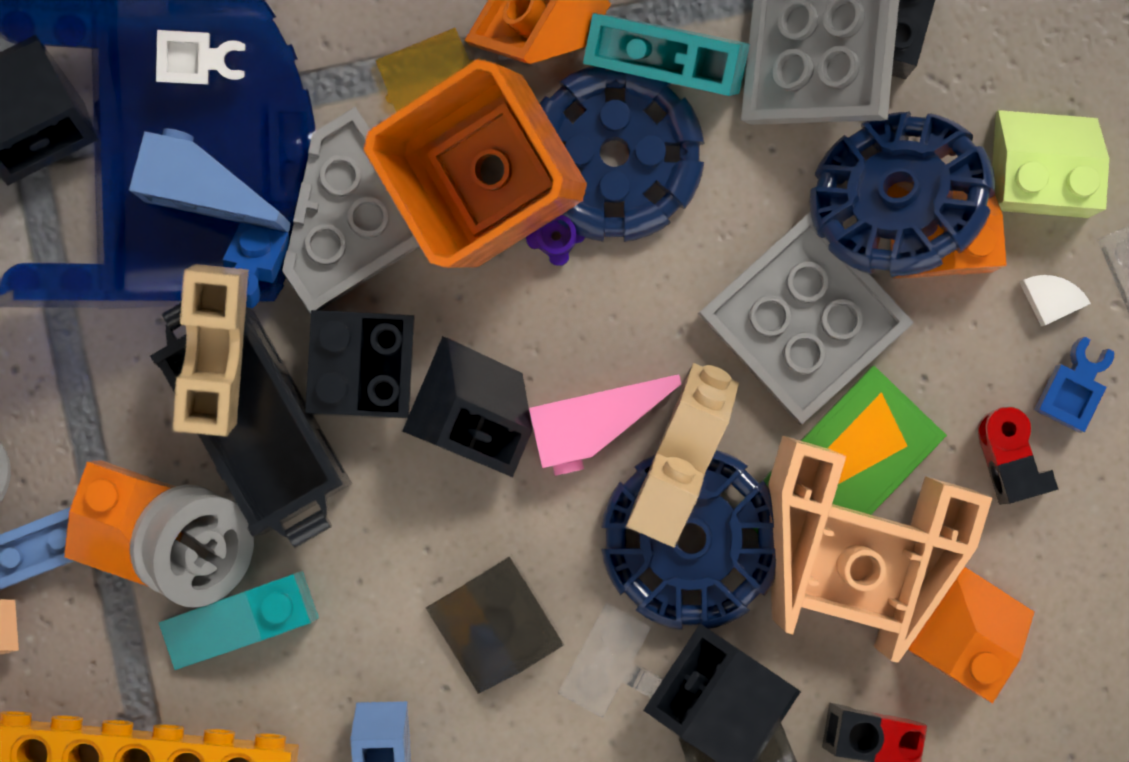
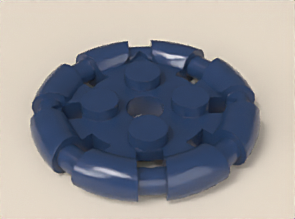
[540,66,705,242]
[809,111,995,277]
[601,450,776,630]

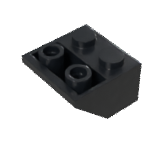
[0,34,98,186]
[305,310,415,418]
[402,336,532,477]
[643,624,801,762]

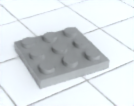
[741,0,899,125]
[698,212,914,425]

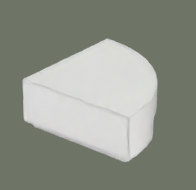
[1019,275,1091,326]

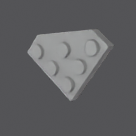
[282,107,420,315]

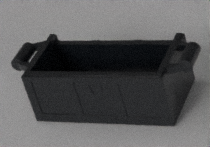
[150,302,352,548]

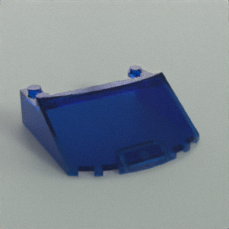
[0,0,316,309]

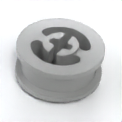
[130,485,254,607]

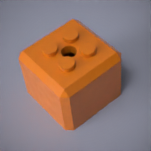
[363,59,587,268]

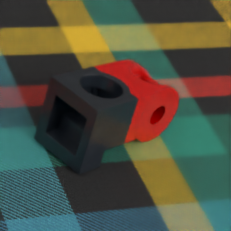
[978,407,1059,505]
[822,702,927,762]

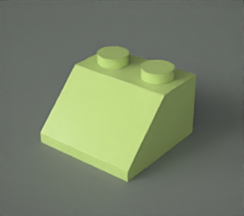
[992,110,1110,218]

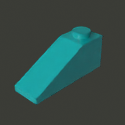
[583,13,750,96]
[158,571,319,670]

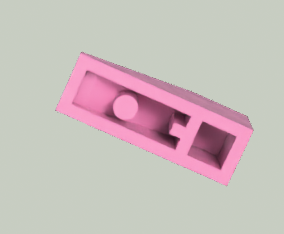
[529,374,681,476]

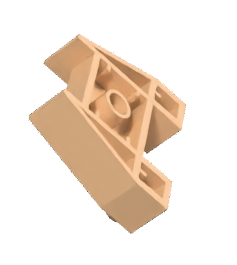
[768,436,992,663]

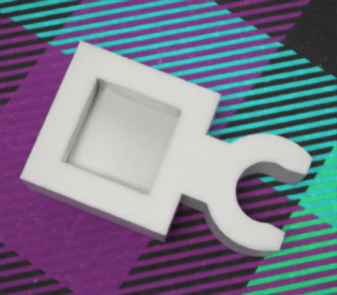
[156,30,246,85]

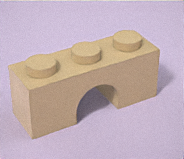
[173,264,249,436]

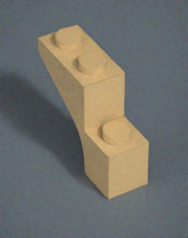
[626,363,739,547]

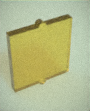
[375,27,474,112]

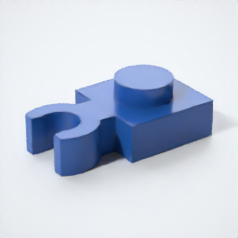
[223,222,290,308]
[1034,337,1114,433]

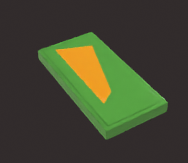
[734,365,947,534]

